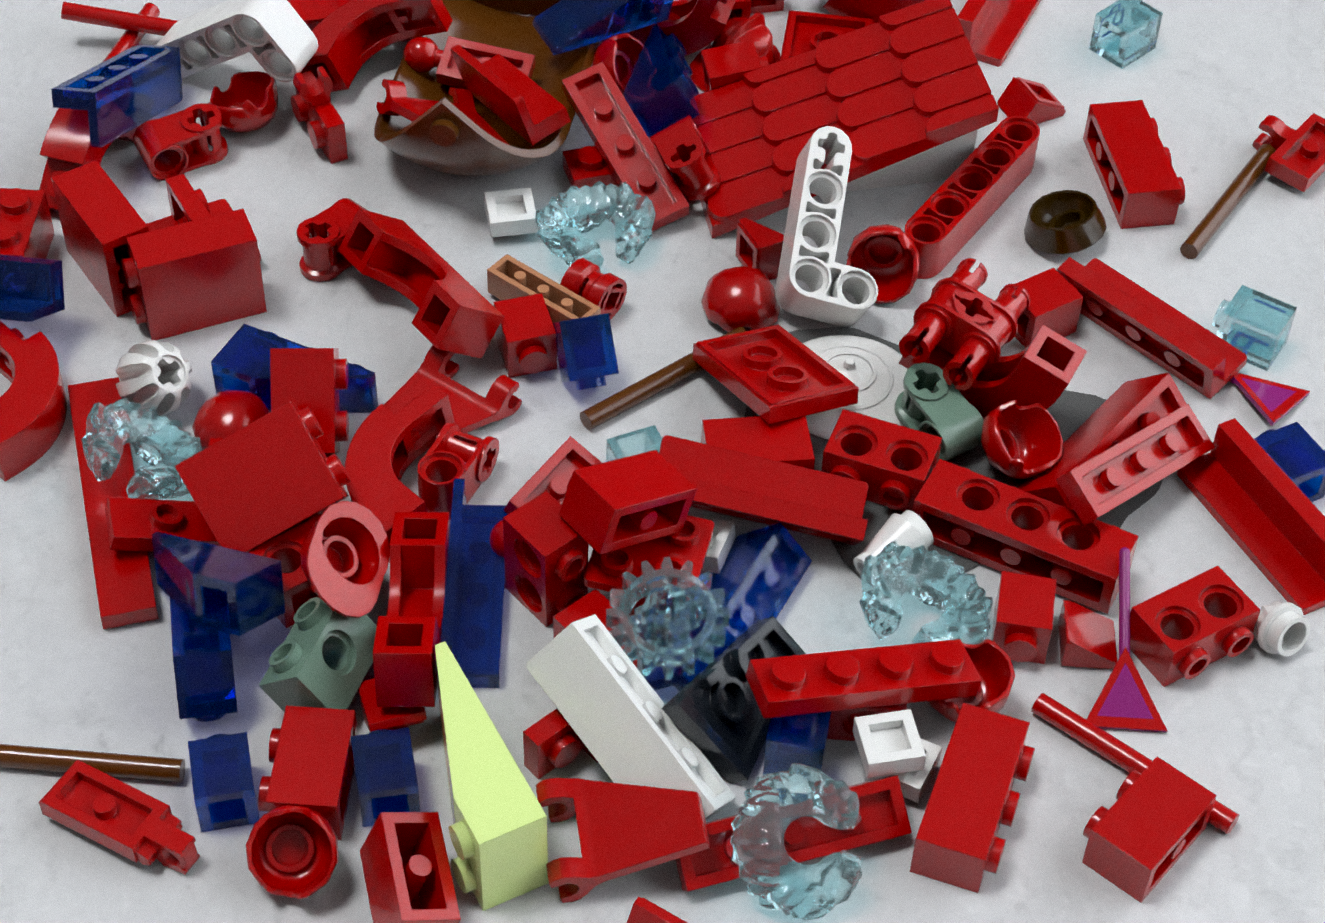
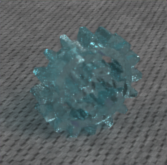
[606,557,730,680]

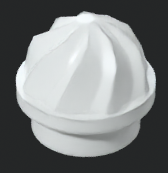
[1253,601,1310,656]

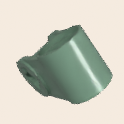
[894,363,984,461]

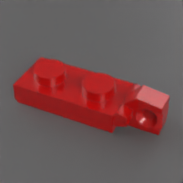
[39,760,200,875]

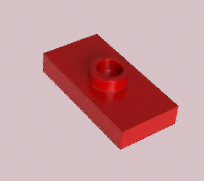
[105,497,220,554]

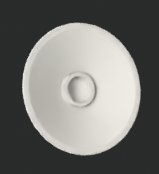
[803,335,911,440]

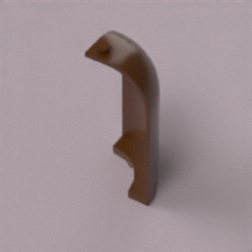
[374,0,613,176]

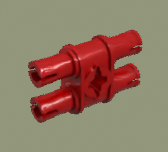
[899,258,1031,390]

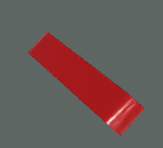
[904,116,1040,279]

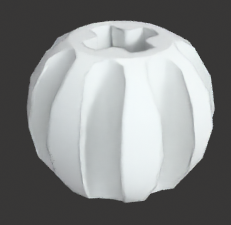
[116,340,192,416]

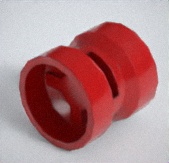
[560,258,627,323]

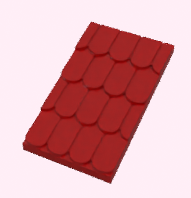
[675,0,999,239]

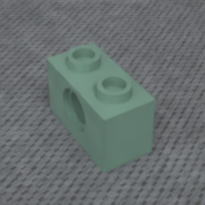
[259,597,377,712]

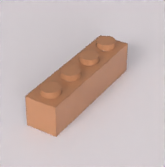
[487,254,601,346]

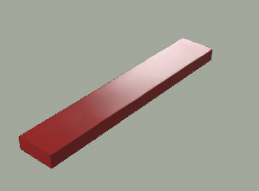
[68,377,159,629]

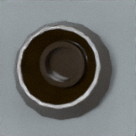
[1024,190,1107,255]

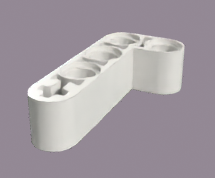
[150,0,319,82]
[775,126,878,327]

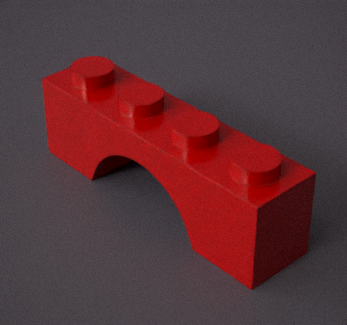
[338,208,504,359]
[372,512,452,708]

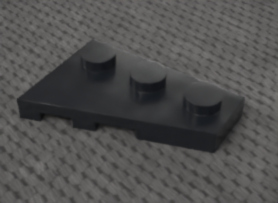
[662,616,806,784]

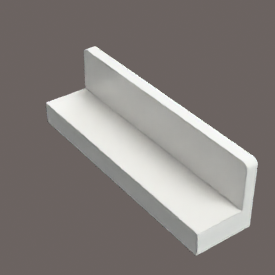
[526,614,736,820]

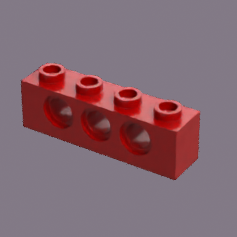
[913,459,1139,614]

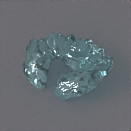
[535,181,656,270]
[81,398,202,500]
[859,541,993,644]
[730,763,863,920]

